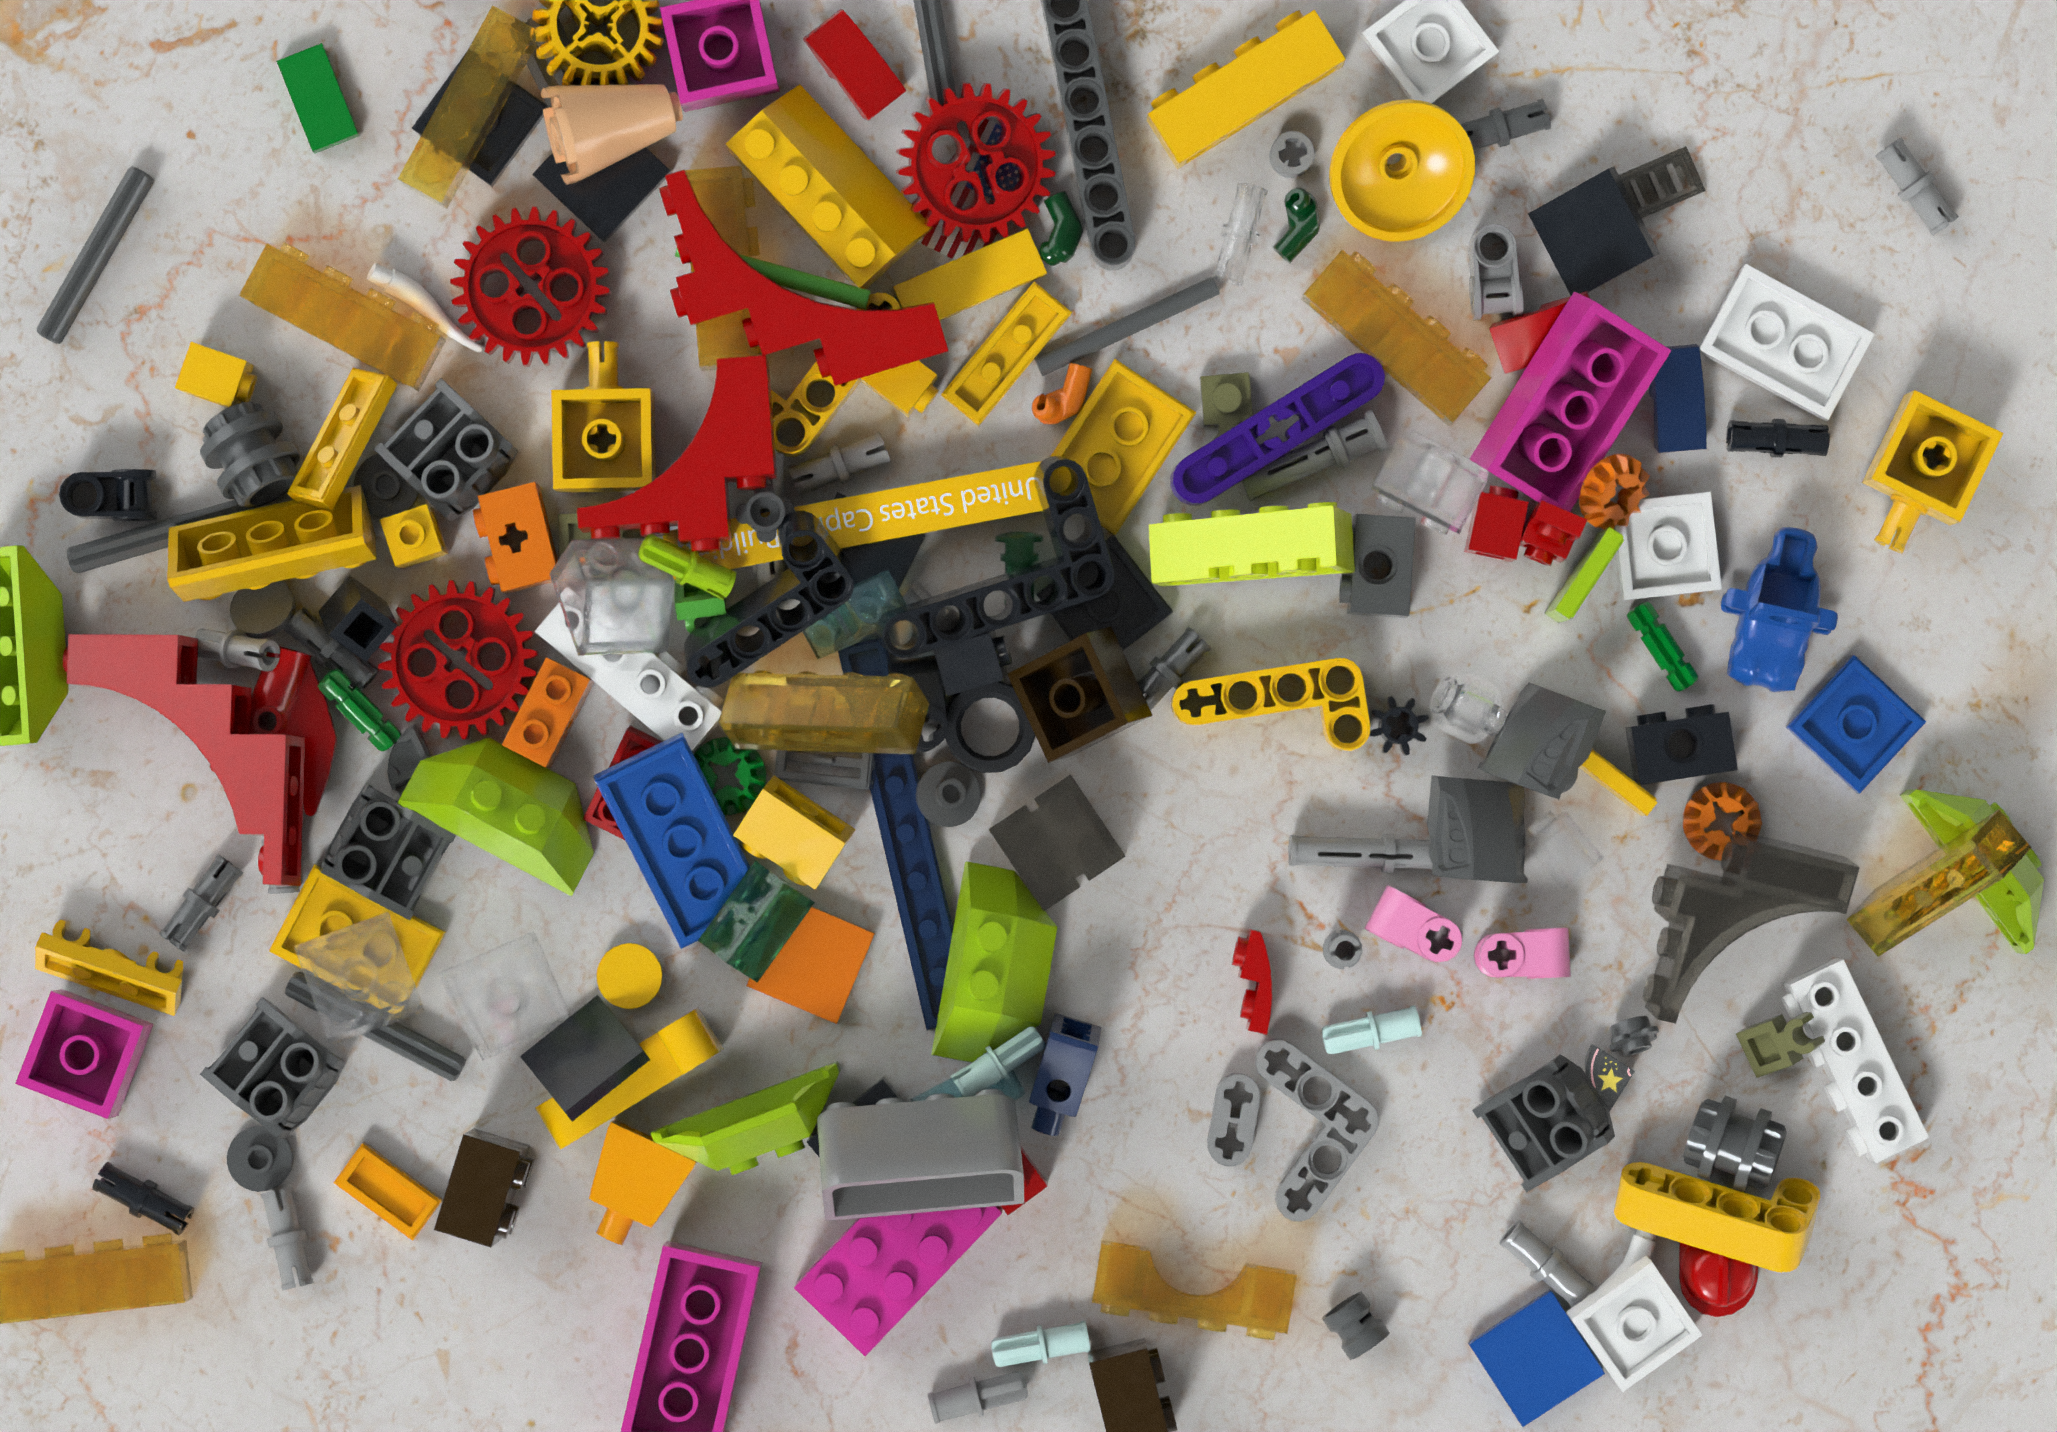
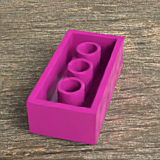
[1469,292,1672,512]
[794,1206,1003,1356]
[621,1241,763,1432]

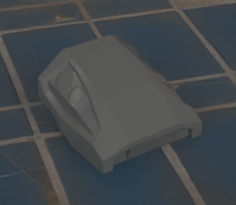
[374,378,518,522]
[1478,682,1606,800]
[1427,775,1528,883]
[319,784,456,920]
[200,997,345,1139]
[1472,1054,1615,1192]

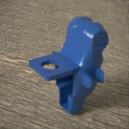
[1721,527,1838,692]

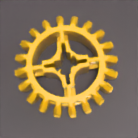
[531,0,664,86]

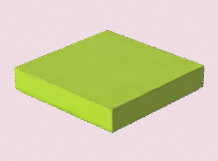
[1544,527,1624,623]

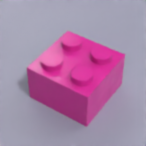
[660,0,780,112]
[15,989,154,1119]

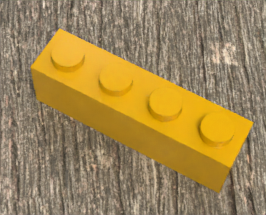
[1146,10,1346,170]

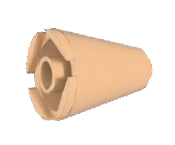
[541,84,683,185]

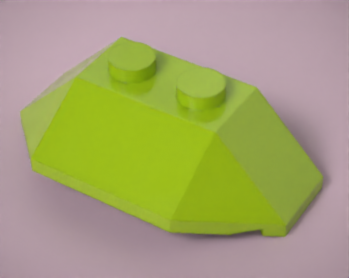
[0,545,69,746]
[397,737,594,896]
[1900,789,2044,954]
[931,861,1057,1063]
[651,1061,841,1175]

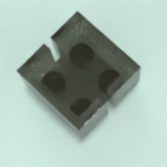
[989,774,1126,911]

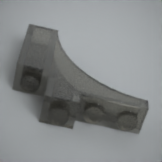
[1643,830,1860,1024]

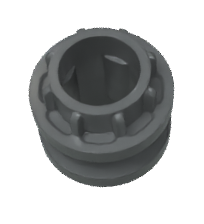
[200,402,300,508]
[1683,1095,1787,1193]

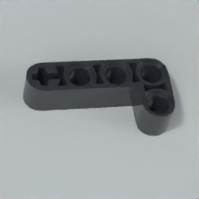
[684,511,854,688]

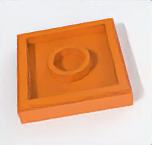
[746,895,875,1024]

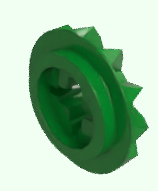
[694,737,766,815]

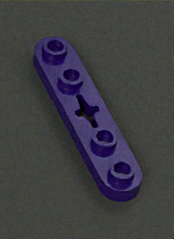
[1170,353,1385,506]

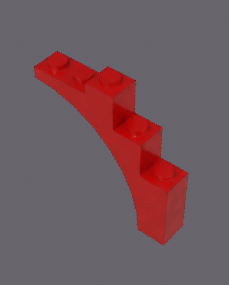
[659,170,949,386]

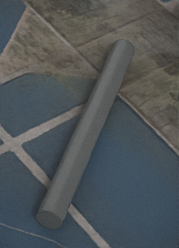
[1034,277,1220,377]

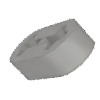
[1207,1073,1260,1166]

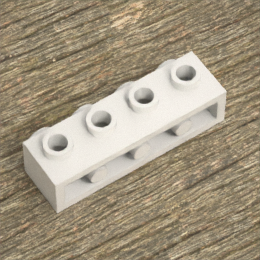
[535,586,726,753]
[1781,958,1929,1163]

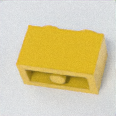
[733,775,856,890]

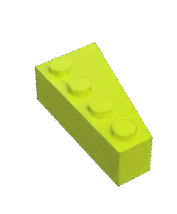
[1148,502,1355,587]

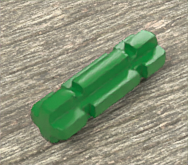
[1627,601,1698,692]
[318,668,401,752]

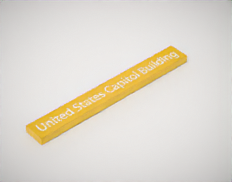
[663,461,1056,581]

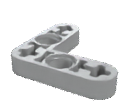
[1255,1039,1379,1222]

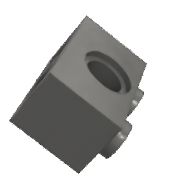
[1339,514,1416,618]

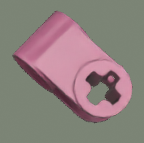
[1364,885,1462,962]
[1474,928,1571,979]

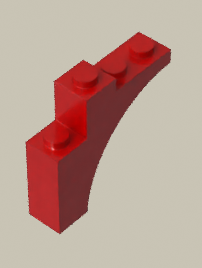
[577,355,777,553]

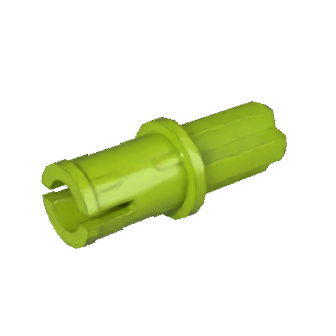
[638,534,736,600]

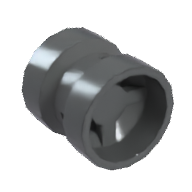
[1322,1291,1390,1360]

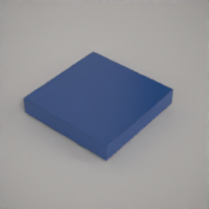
[1786,655,1926,794]
[1468,1289,1605,1427]

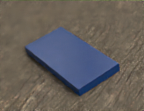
[593,732,769,949]

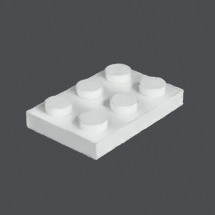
[1699,264,1875,421]

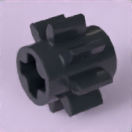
[1369,696,1429,756]

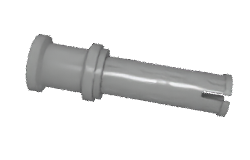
[1242,409,1388,502]

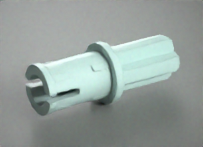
[1322,1005,1422,1054]
[950,1027,1045,1097]
[991,1321,1091,1367]

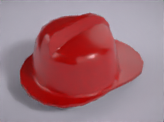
[1679,1242,1758,1317]

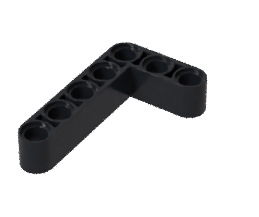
[876,456,1114,658]

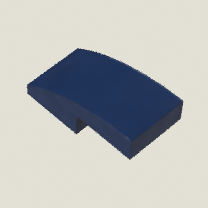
[1649,344,1707,453]

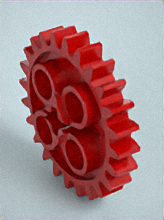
[896,83,1056,243]
[450,206,611,367]
[378,580,539,740]

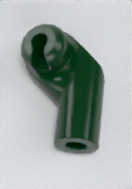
[1273,188,1320,263]
[1040,191,1083,266]

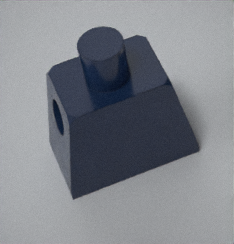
[1029,1013,1102,1136]

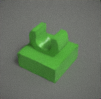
[674,580,726,634]

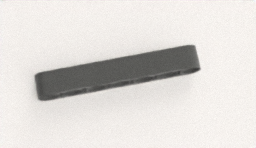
[1040,0,1135,270]

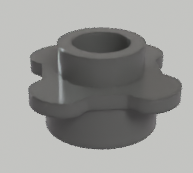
[735,483,795,542]
[1609,1016,1659,1056]

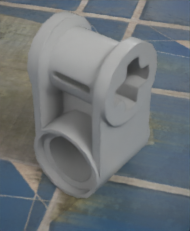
[1468,224,1523,320]

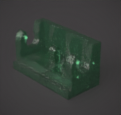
[698,860,815,983]

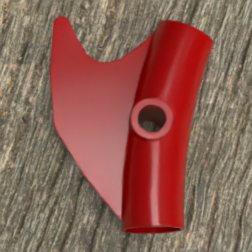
[209,646,337,816]

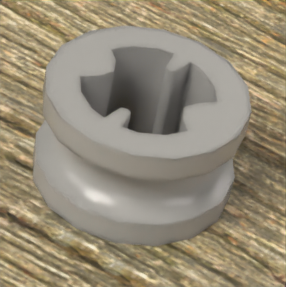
[1269,131,1315,178]

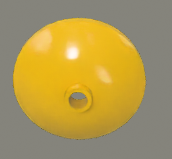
[1329,99,1475,242]

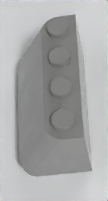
[817,1089,1024,1221]

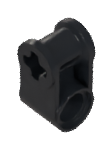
[59,469,157,521]
[888,655,948,752]

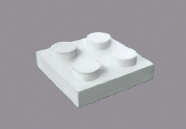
[1361,0,1499,104]
[1614,492,1722,601]
[1566,1255,1702,1392]

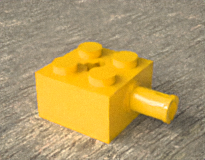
[551,341,656,493]
[1862,390,2004,554]

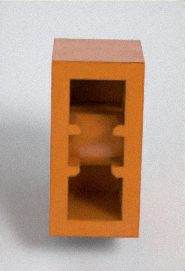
[473,482,563,594]
[502,657,594,768]

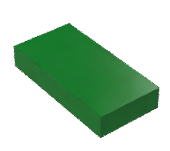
[276,43,360,154]

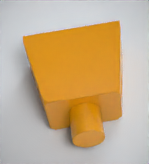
[589,1119,697,1245]

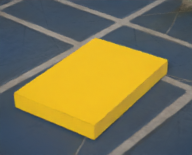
[1050,359,1197,536]
[269,864,446,1019]

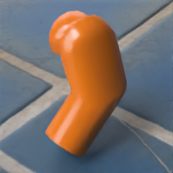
[1031,363,1093,425]

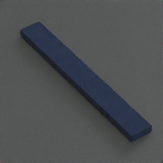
[837,639,953,1030]

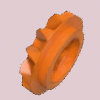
[1579,454,1650,529]
[1683,782,1763,861]

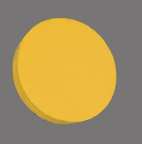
[596,943,663,1009]

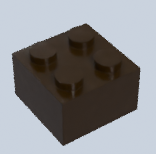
[1007,627,1153,763]
[434,1128,535,1248]
[1088,1338,1178,1432]

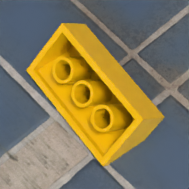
[725,84,933,289]
[167,485,377,602]

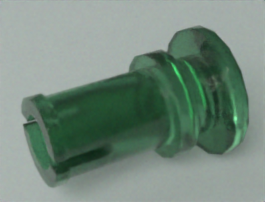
[995,531,1043,605]

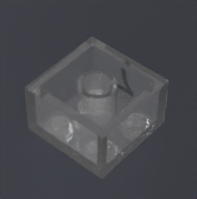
[294,912,425,1045]

